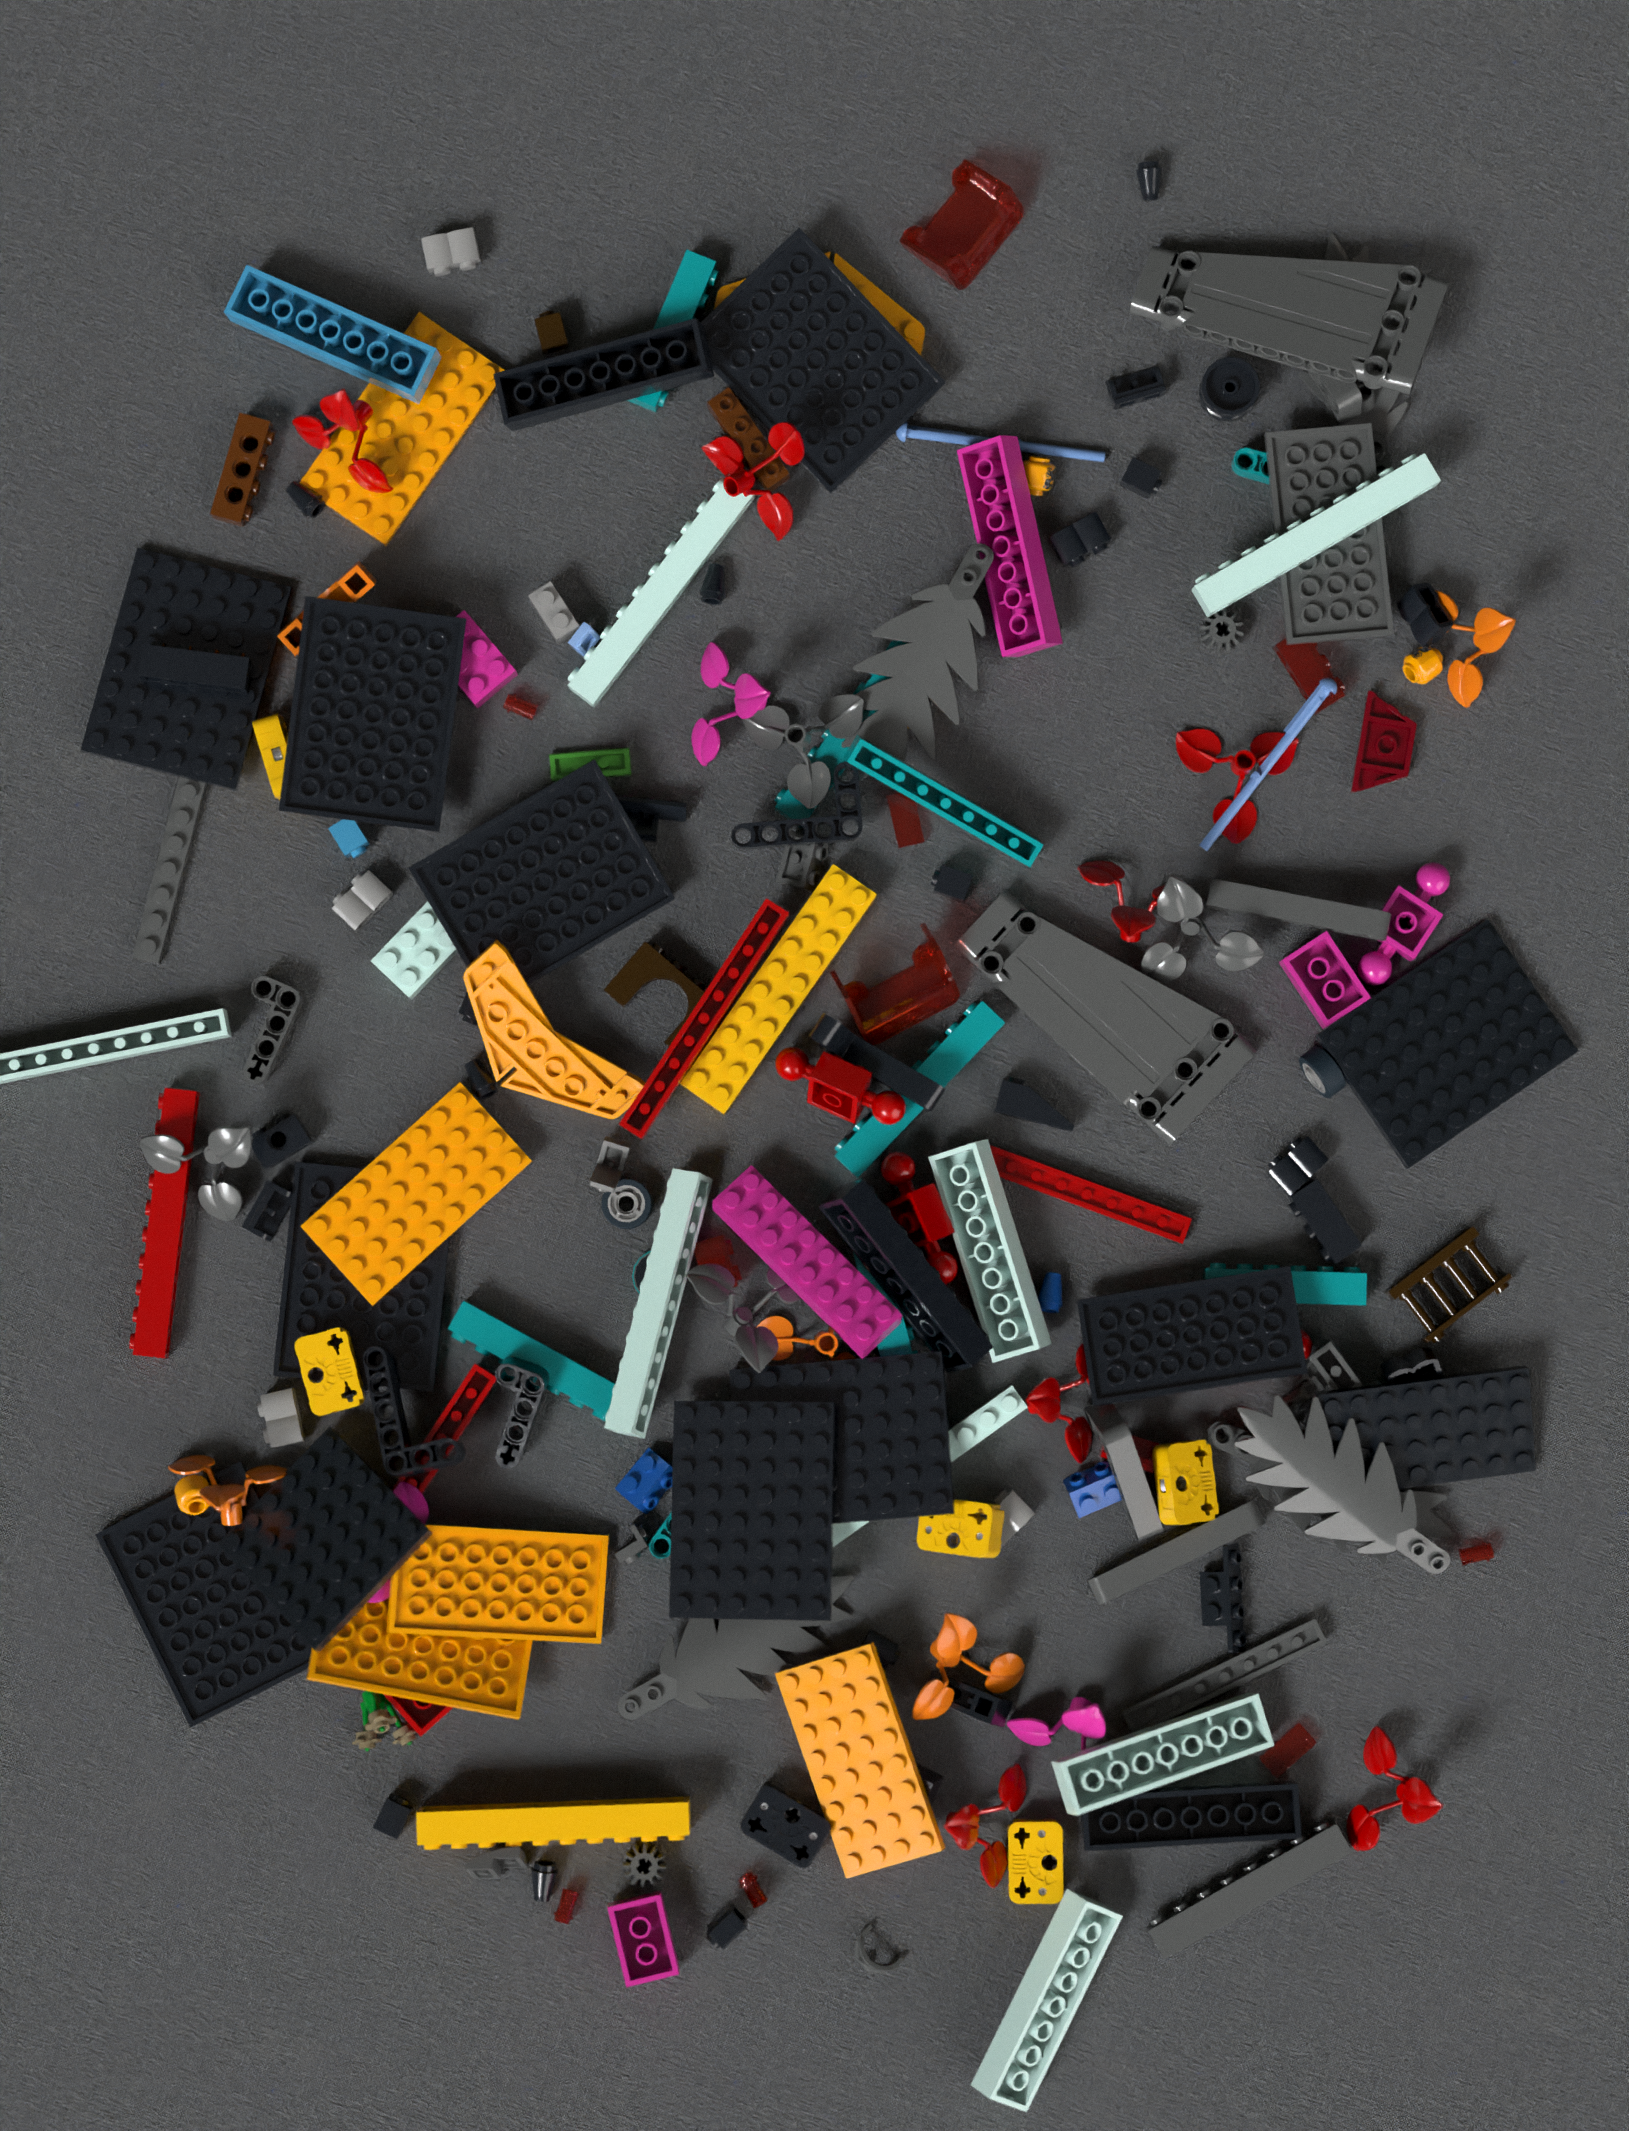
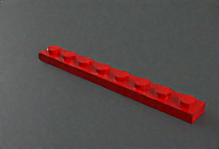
[990,1145,1192,1244]

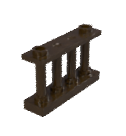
[1385,1226,1512,1344]

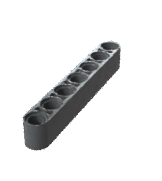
[1206,879,1392,941]
[1087,1499,1265,1605]

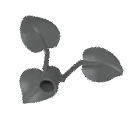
[743,694,864,809]
[1141,875,1264,981]
[140,1126,252,1221]
[685,1264,801,1373]

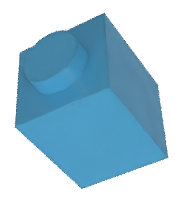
[328,819,370,859]

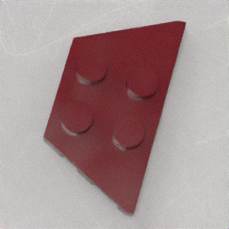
[1350,691,1417,793]

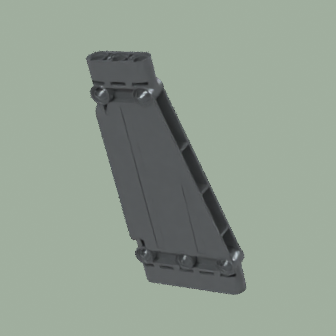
[1130,245,1450,395]
[954,889,1258,1145]

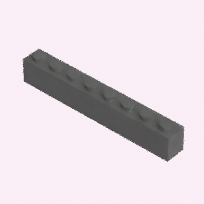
[1146,1820,1352,1959]

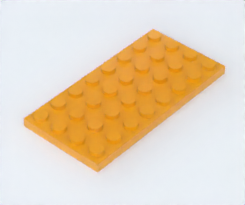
[300,312,505,546]
[301,1082,533,1306]
[387,1525,609,1644]
[307,1597,533,1720]
[775,1642,945,1879]

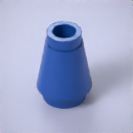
[1038,1272,1063,1313]

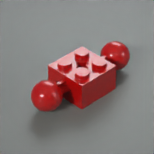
[775,1047,906,1125]
[881,1152,958,1284]

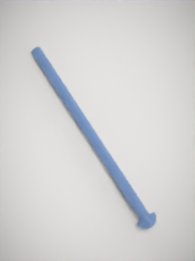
[896,422,1105,462]
[1199,678,1337,851]

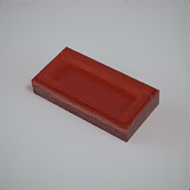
[887,793,925,849]
[1258,1722,1317,1778]

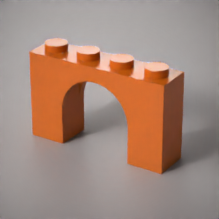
[277,561,377,656]

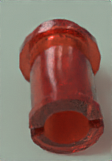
[503,693,538,721]
[1458,1541,1494,1566]
[738,1872,768,1908]
[553,1888,579,1925]

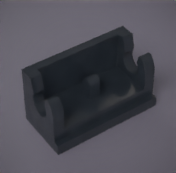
[1105,366,1166,410]
[242,1180,292,1242]

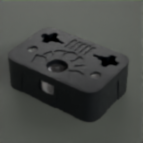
[741,1783,831,1868]

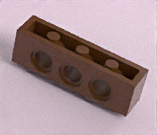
[707,387,790,492]
[210,412,276,527]

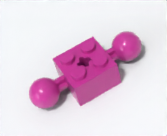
[1358,862,1450,985]

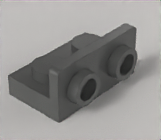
[776,831,828,892]

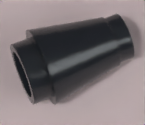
[1136,161,1162,201]
[286,480,326,518]
[699,564,726,605]
[465,1059,498,1100]
[531,1860,558,1902]

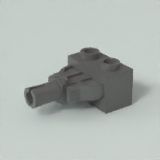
[1282,1339,1364,1412]

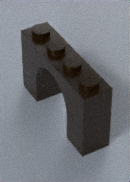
[604,941,727,1047]

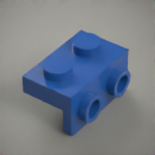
[615,1447,673,1514]
[1063,1461,1122,1518]

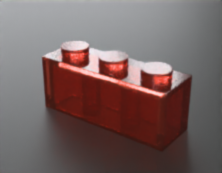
[1273,639,1346,716]

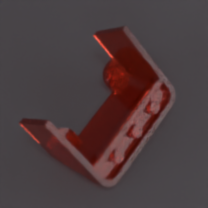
[830,923,960,1045]

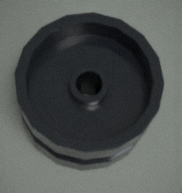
[1198,357,1260,422]

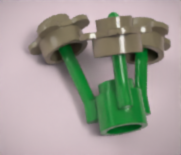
[352,1691,417,1751]

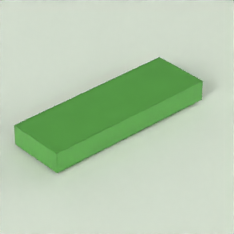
[549,748,631,782]

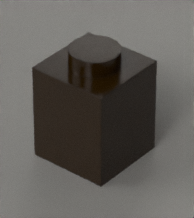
[534,311,569,355]

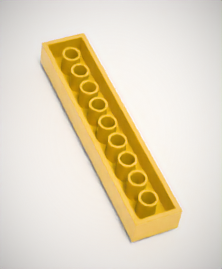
[680,864,877,1115]
[416,1796,691,1850]

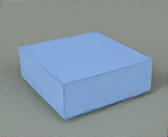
[568,622,600,657]

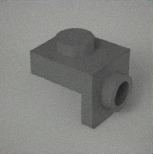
[615,1522,650,1564]

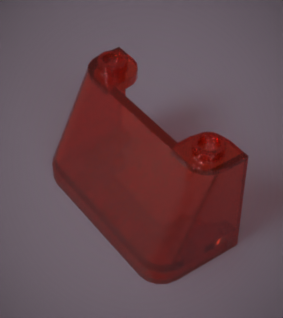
[899,159,1024,290]

